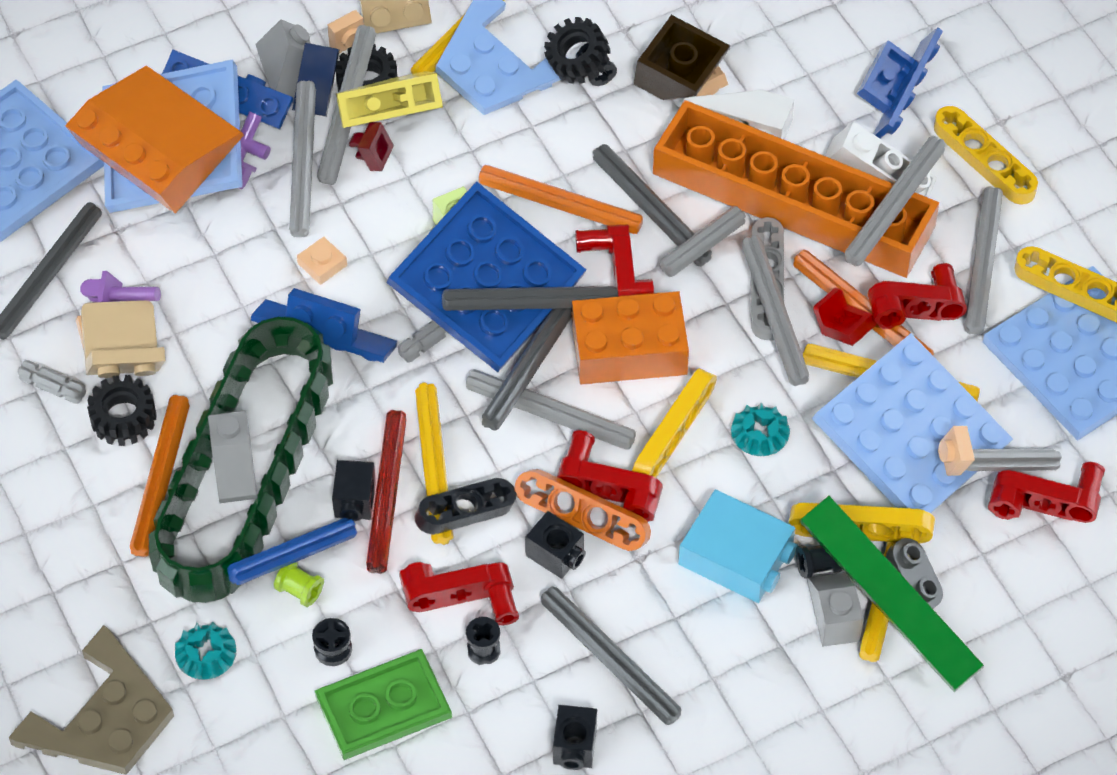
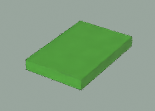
[314,649,452,760]

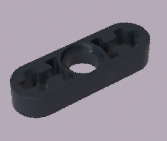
[414,478,517,535]

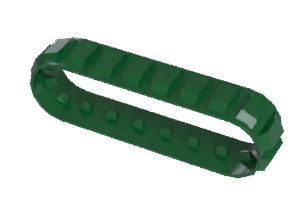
[149,317,333,603]

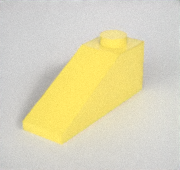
[336,71,443,128]

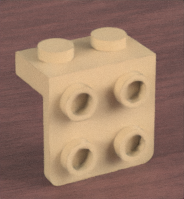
[360,0,432,33]
[81,300,166,378]

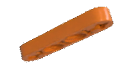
[514,469,651,551]

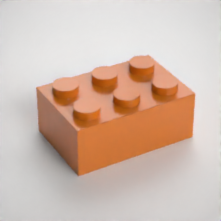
[572,291,689,385]

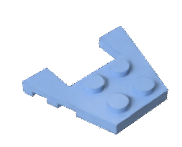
[435,0,567,115]

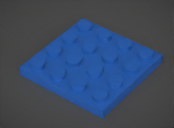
[386,181,587,373]

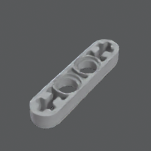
[751,217,784,340]

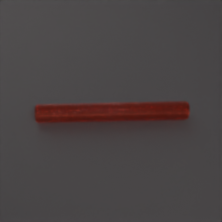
[366,410,407,574]

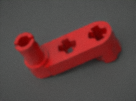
[575,224,654,297]
[868,263,967,329]
[557,430,663,522]
[988,462,1105,523]
[399,562,519,626]

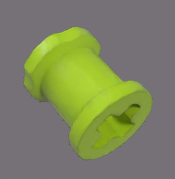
[273,562,324,608]

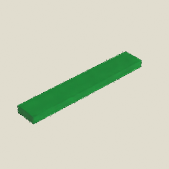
[800,495,984,693]

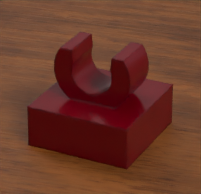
[349,122,394,171]

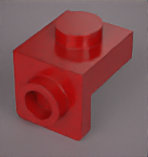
[813,287,876,346]

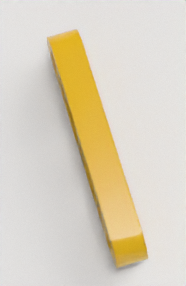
[934,106,1038,205]
[1014,246,1117,323]
[632,368,717,478]
[788,503,935,543]

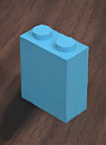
[678,489,798,604]

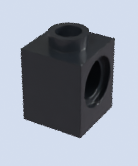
[332,460,376,521]
[525,511,586,579]
[553,704,598,770]

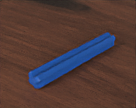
[227,518,357,585]

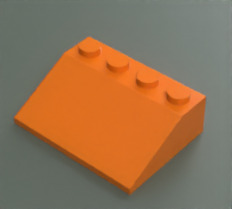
[65,65,244,214]

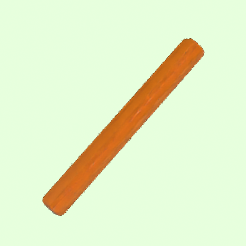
[479,165,643,234]
[793,250,934,355]
[129,395,190,557]

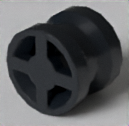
[312,618,352,666]

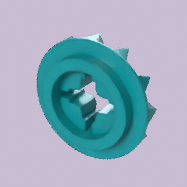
[731,402,790,456]
[175,622,237,680]

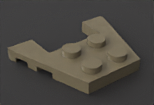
[9,625,174,775]

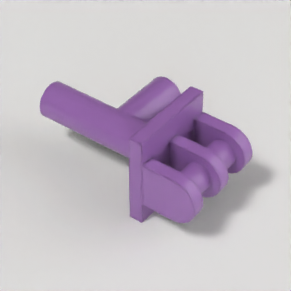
[239,112,271,189]
[80,271,161,303]

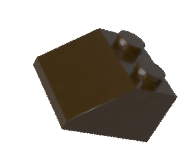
[634,14,730,100]

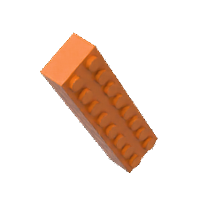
[653,100,940,278]

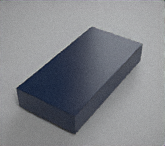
[292,43,340,117]

